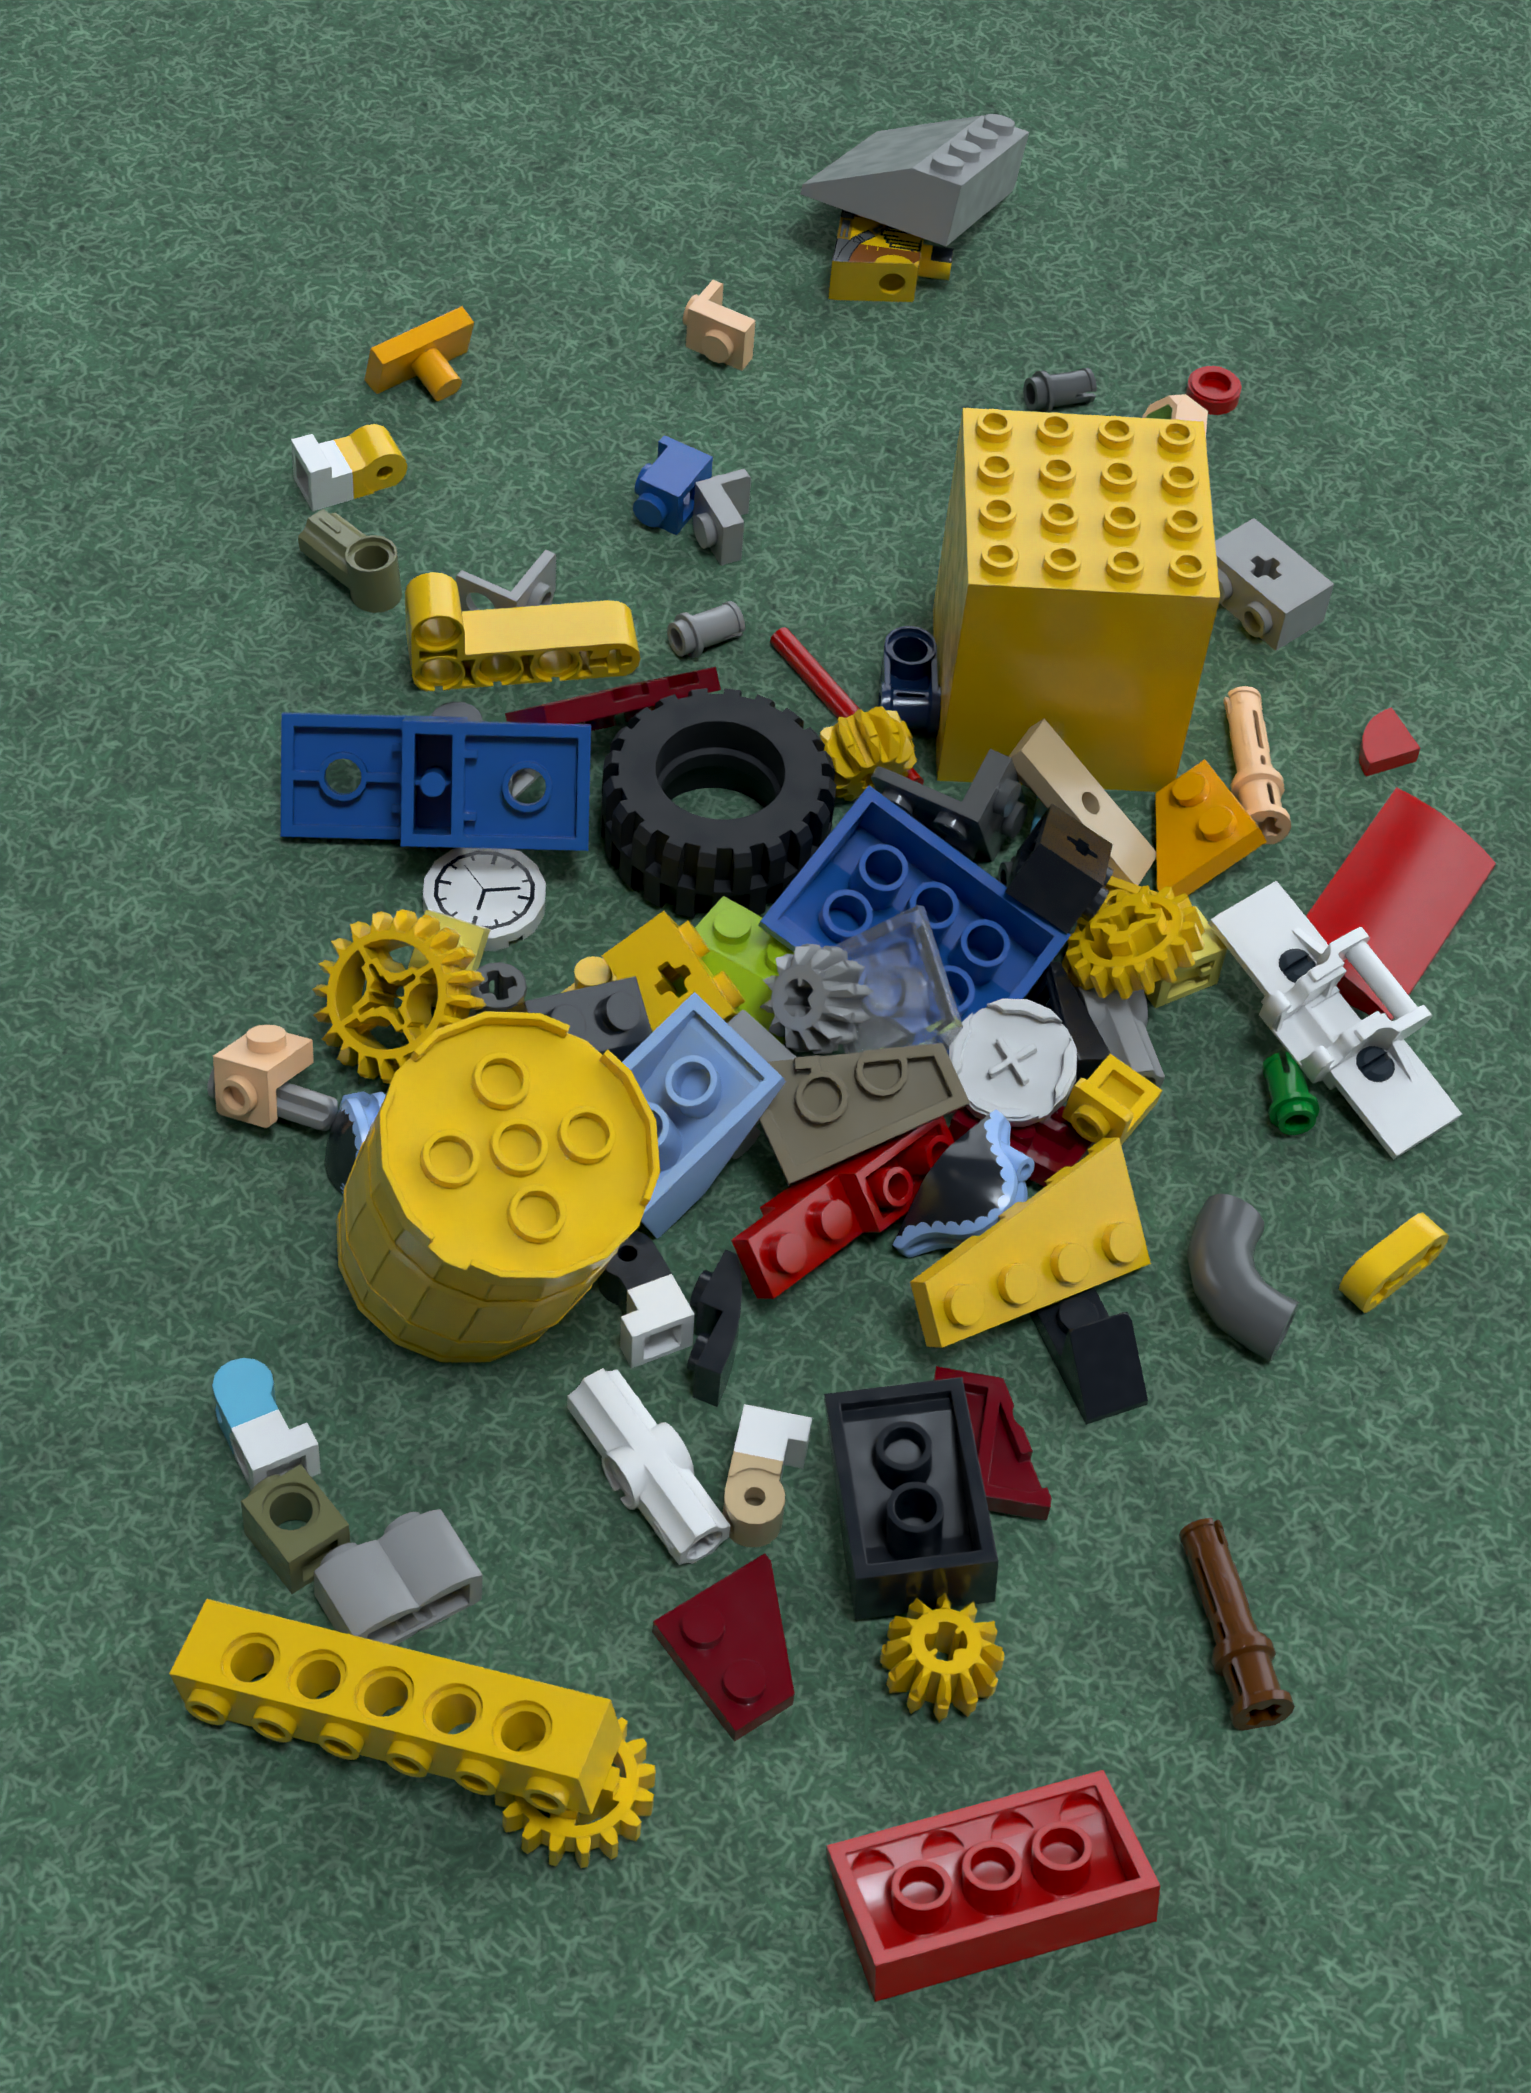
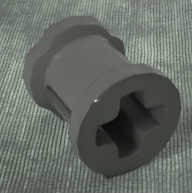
[469,962,527,1017]

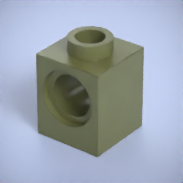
[241,1464,350,1594]

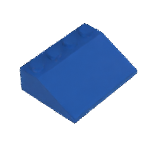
[758,785,1071,1055]

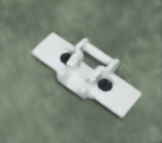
[1208,881,1462,1160]

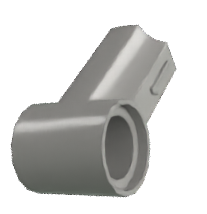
[1074,986,1165,1089]

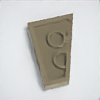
[759,1043,970,1186]

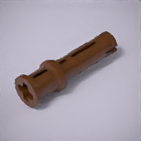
[1179,1518,1295,1731]

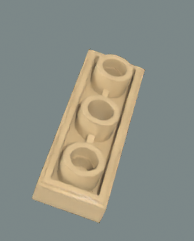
[1009,718,1156,885]

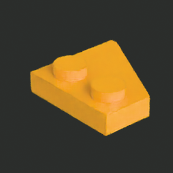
[1155,759,1267,897]

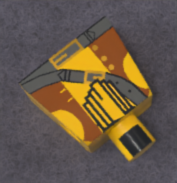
[828,209,954,302]

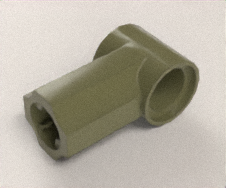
[298,509,402,613]

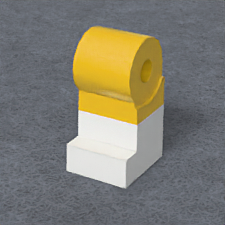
[291,424,408,511]

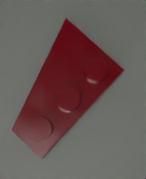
[505,667,721,731]

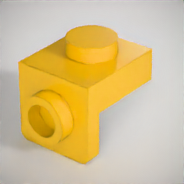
[1062,1054,1163,1145]

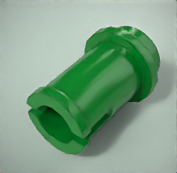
[1262,1052,1320,1135]

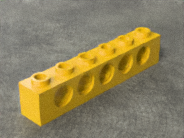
[169,1599,623,1815]

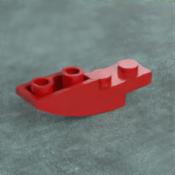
[731,1117,954,1299]

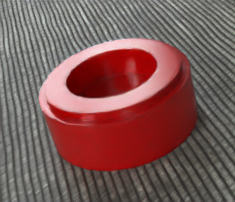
[1185,366,1242,415]

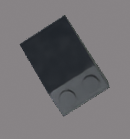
[824,1377,999,1620]

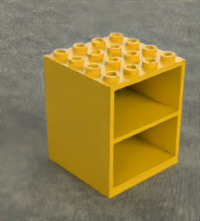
[933,408,1220,792]

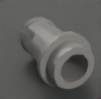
[667,601,745,658]

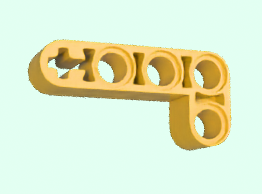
[405,572,641,692]

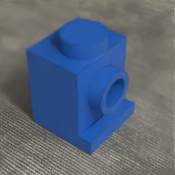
[633,435,713,535]

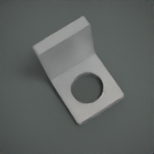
[456,550,556,611]

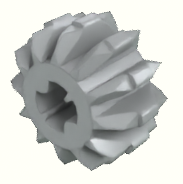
[760,944,874,1054]

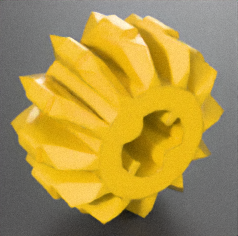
[820,706,917,801]
[880,1593,1004,1723]

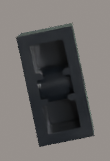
[1005,804,1114,934]

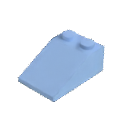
[622,992,786,1239]

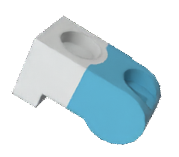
[212,1358,321,1490]

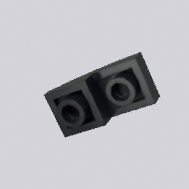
[687,1249,742,1407]

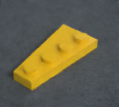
[910,1137,1151,1348]

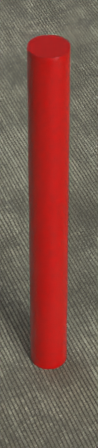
[770,627,924,785]

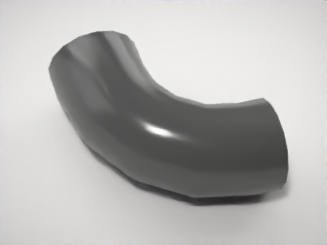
[1187,1194,1300,1361]

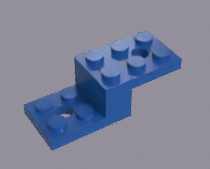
[280,712,591,851]

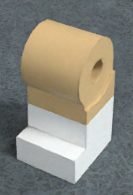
[722,1404,812,1547]

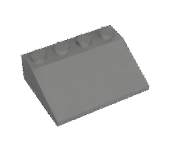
[800,114,1029,246]

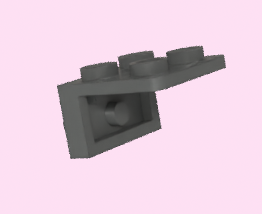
[871,749,1028,862]

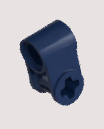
[877,626,941,737]

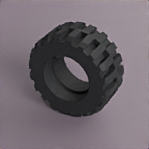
[601,688,837,919]

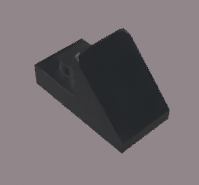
[1030,1287,1148,1425]

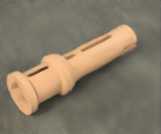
[1224,686,1291,844]

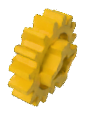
[1066,885,1205,1000]
[495,1717,656,1868]

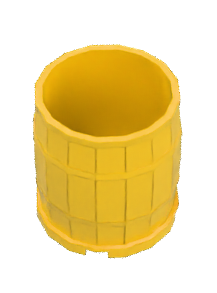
[336,1011,660,1362]

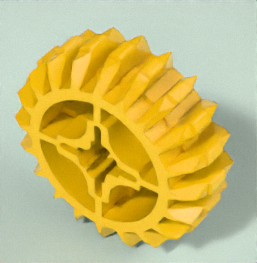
[312,909,486,1084]

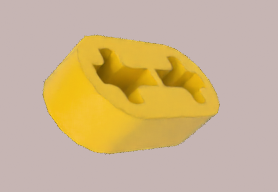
[1339,1212,1449,1313]

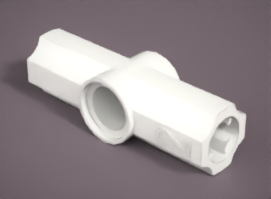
[567,1368,731,1565]

